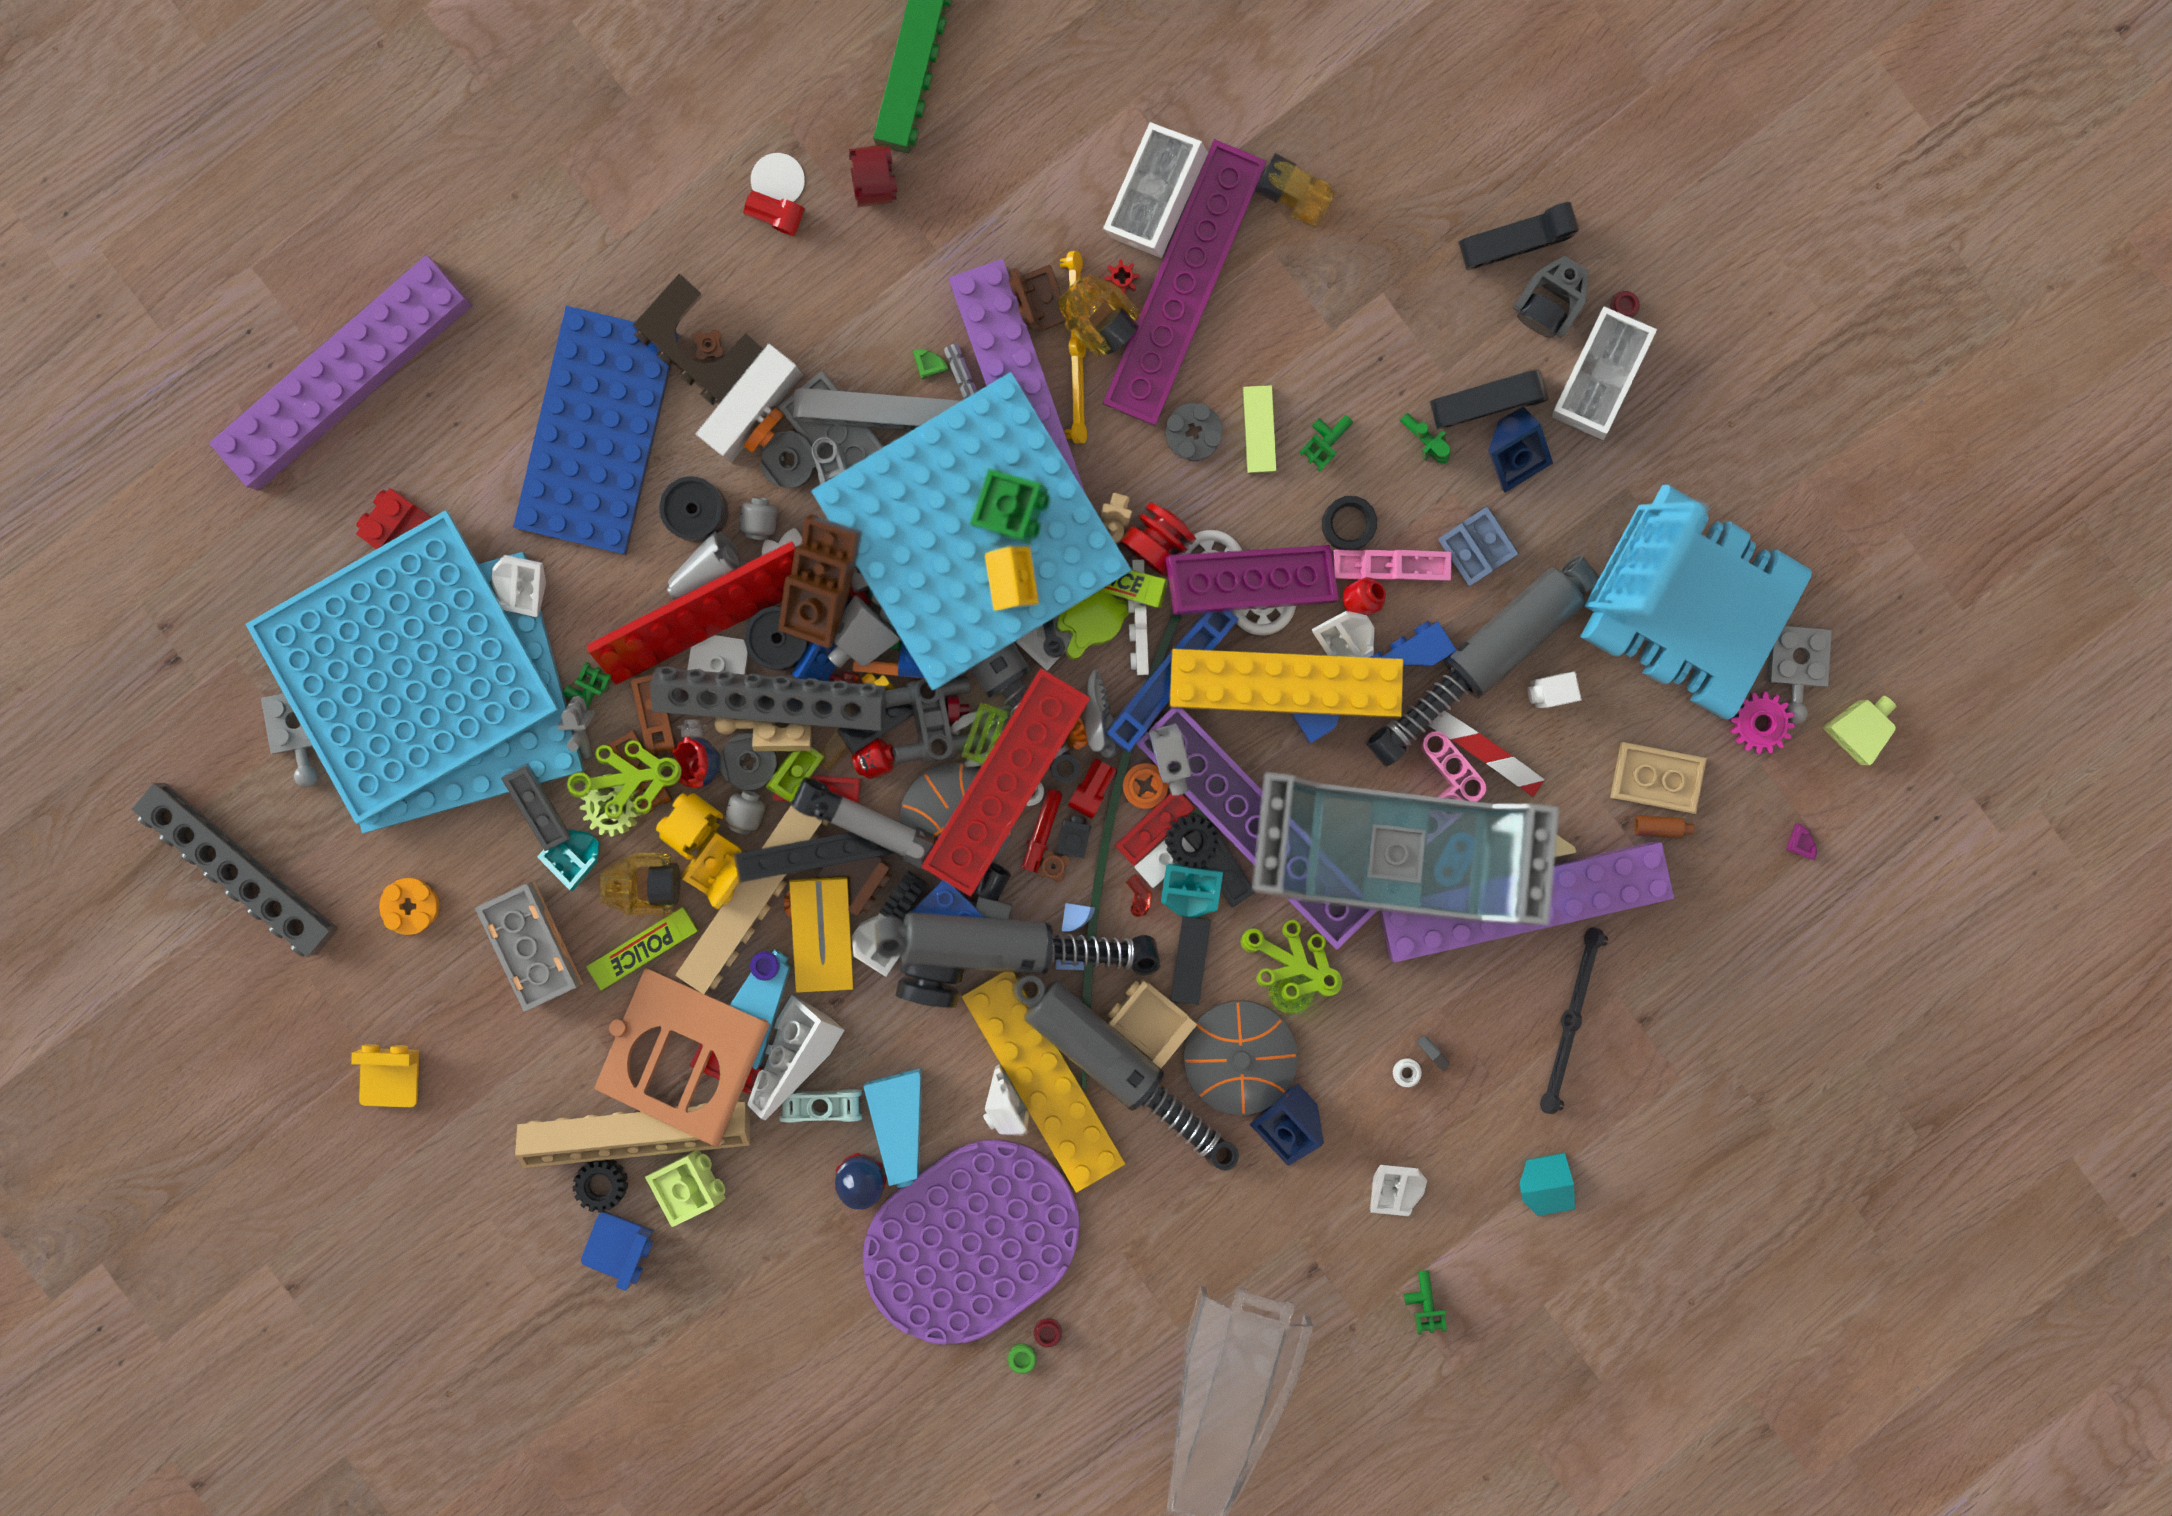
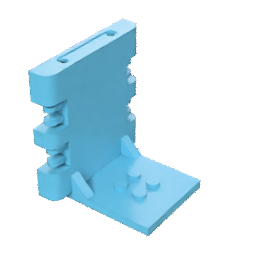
[1580,485,1812,720]

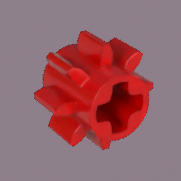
[1104,259,1140,298]

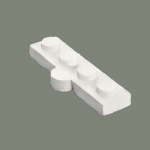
[1128,560,1149,676]

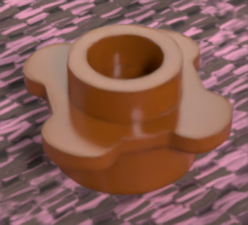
[693,330,724,360]
[1038,850,1070,882]

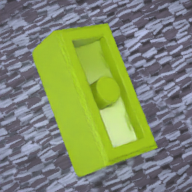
[766,747,824,802]

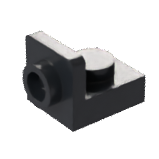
[1056,815,1091,859]

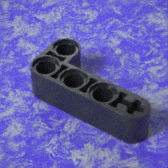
[1458,202,1579,270]
[1430,370,1549,429]

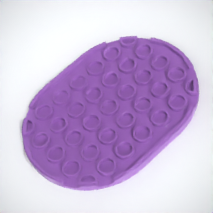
[863,1139,1079,1345]

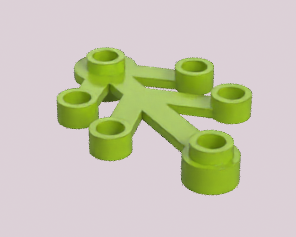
[567,740,682,819]
[1240,920,1342,1001]

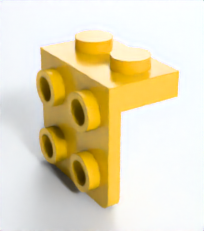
[681,830,744,909]
[351,1044,419,1107]

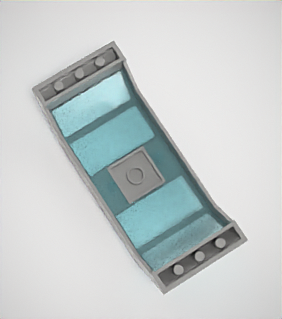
[1252,773,1559,925]

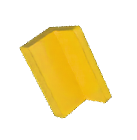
[985,546,1039,611]

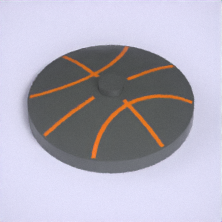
[900,763,1013,863]
[1183,1000,1298,1115]

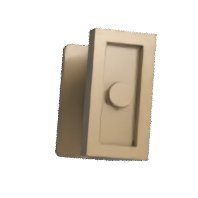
[1107,978,1197,1068]

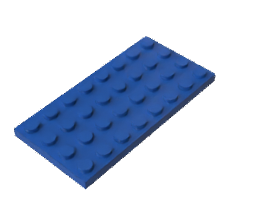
[513,306,679,555]

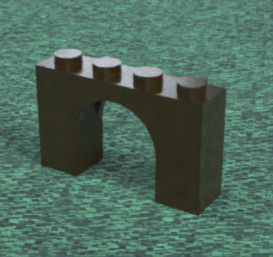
[633,273,764,405]

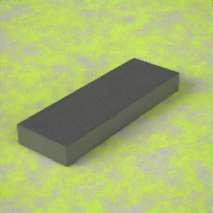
[501,763,571,851]

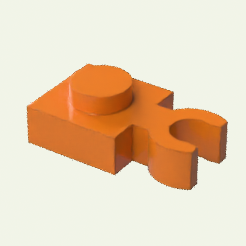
[743,407,785,453]

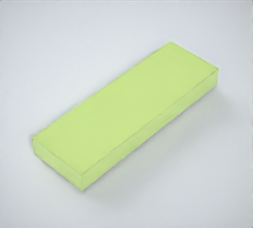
[1243,385,1276,474]

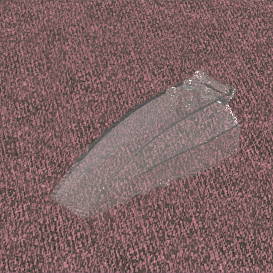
[1166,1286,1313,1516]

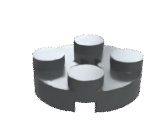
[1165,403,1222,461]
[760,430,817,488]
[720,733,778,790]

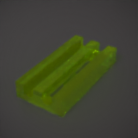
[961,702,1008,764]

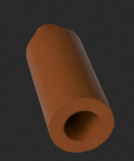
[1634,815,1694,839]

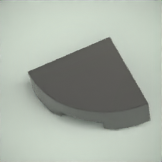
[1417,1035,1450,1072]

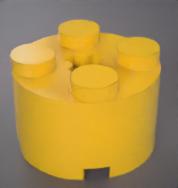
[656,793,723,860]

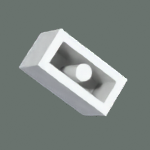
[1527,672,1581,708]

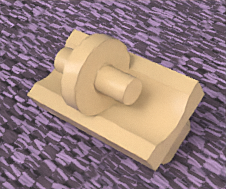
[1100,493,1132,544]

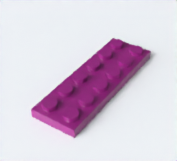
[1166,545,1339,615]

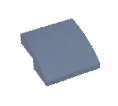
[1438,506,1519,586]

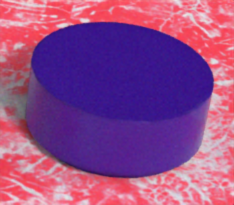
[750,951,780,981]

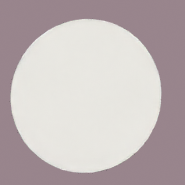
[751,153,805,202]

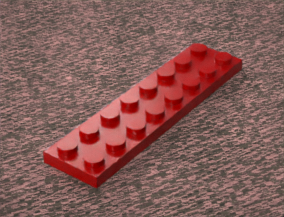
[587,541,796,685]
[921,668,1090,897]

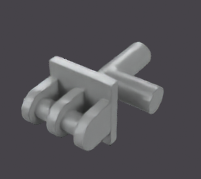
[558,696,595,758]

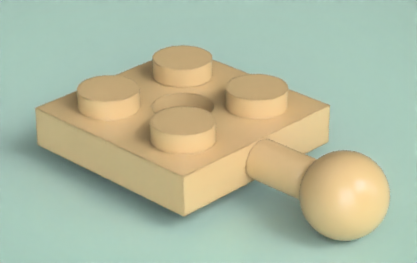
[715,695,812,751]

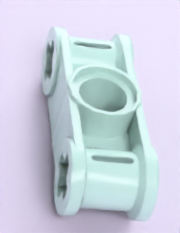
[779,1089,862,1122]

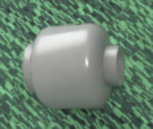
[739,497,778,540]
[724,790,765,834]

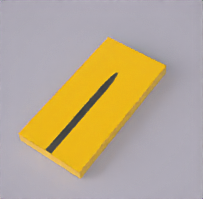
[789,877,854,993]

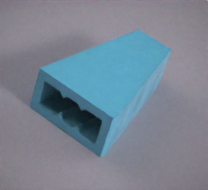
[730,949,792,1070]
[863,1068,922,1188]

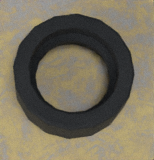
[1322,496,1377,550]

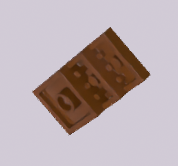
[778,514,862,648]

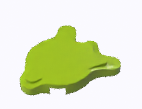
[1056,591,1130,660]

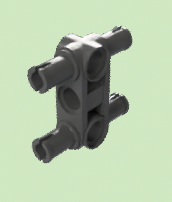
[885,676,981,765]

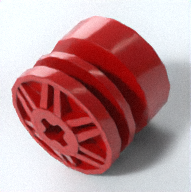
[1120,502,1197,578]

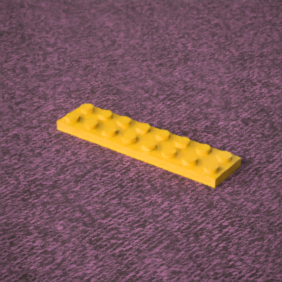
[1170,649,1403,718]
[961,972,1125,1193]

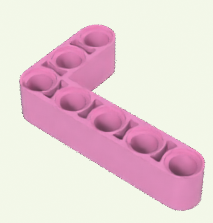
[1419,731,1486,845]

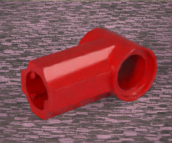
[743,190,805,236]
[1067,758,1117,819]

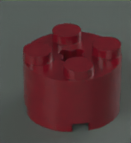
[849,144,897,208]

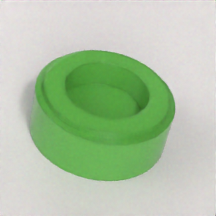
[1008,1343,1037,1374]

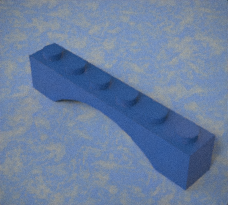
[1106,611,1239,752]
[1290,621,1457,743]

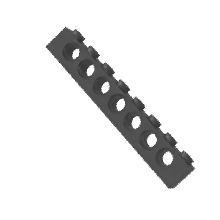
[650,667,885,731]
[131,783,338,957]

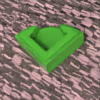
[913,349,949,379]

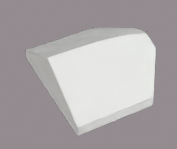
[492,555,546,617]
[1312,611,1375,658]
[852,913,901,977]
[1370,1165,1427,1216]

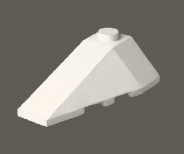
[747,995,845,1120]
[983,1063,1029,1134]

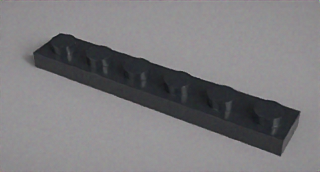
[733,823,903,883]

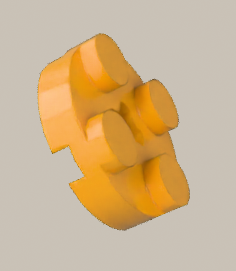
[379,877,439,935]

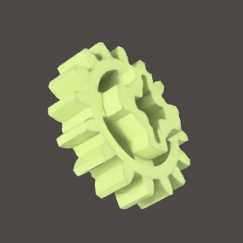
[580,773,642,837]

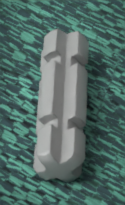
[944,343,977,399]

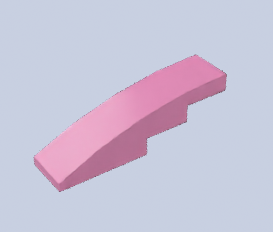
[1331,550,1452,581]

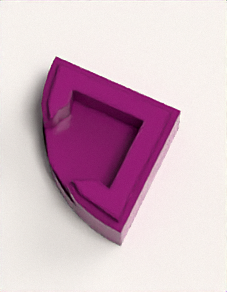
[1786,824,1817,861]

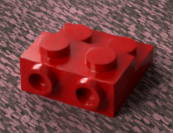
[356,488,432,549]

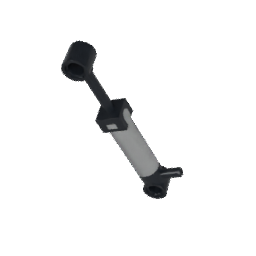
[791,777,1011,901]

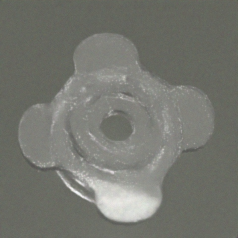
[677,719,708,737]

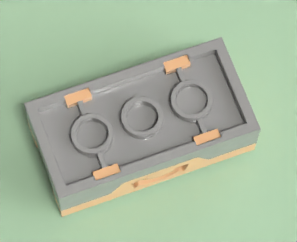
[475,881,583,1012]

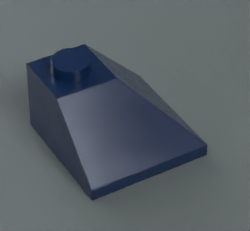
[1488,406,1553,493]
[1249,1084,1324,1166]

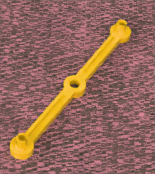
[1060,251,1087,444]

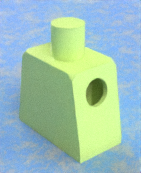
[1822,695,1897,766]

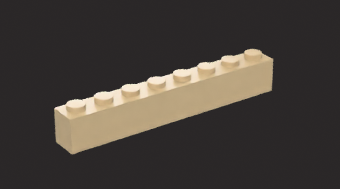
[675,806,830,995]
[515,1101,750,1168]

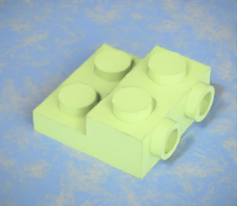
[645,1151,726,1227]

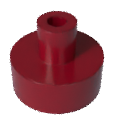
[945,695,969,724]

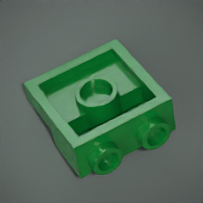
[970,469,1050,545]

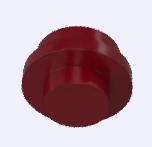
[1610,291,1640,318]
[1034,1318,1062,1347]

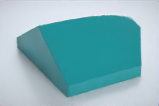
[537,828,600,892]
[1161,863,1223,918]
[1519,1153,1575,1216]

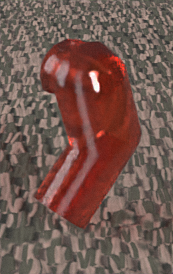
[1126,874,1152,917]

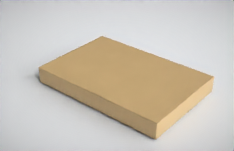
[1610,742,1707,814]

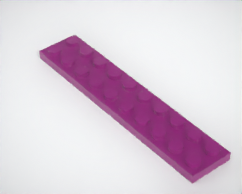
[1103,139,1267,426]

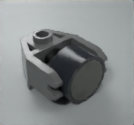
[1513,255,1589,339]

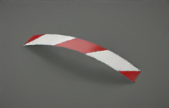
[1428,711,1545,797]

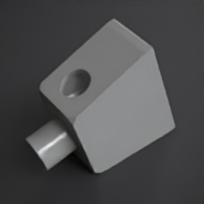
[828,596,900,668]
[1148,724,1191,795]

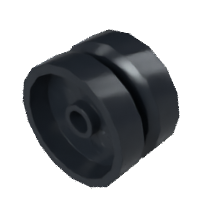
[659,476,729,543]
[744,606,810,671]
[895,961,964,1008]

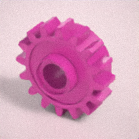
[1728,691,1795,754]

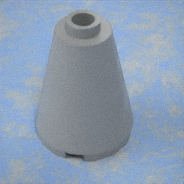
[667,531,746,600]

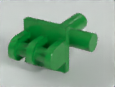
[1400,413,1450,464]
[1299,415,1353,472]
[563,662,611,710]
[1404,1270,1447,1335]

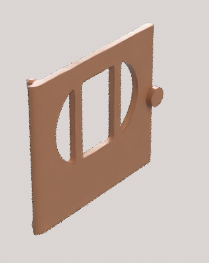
[594,968,770,1147]

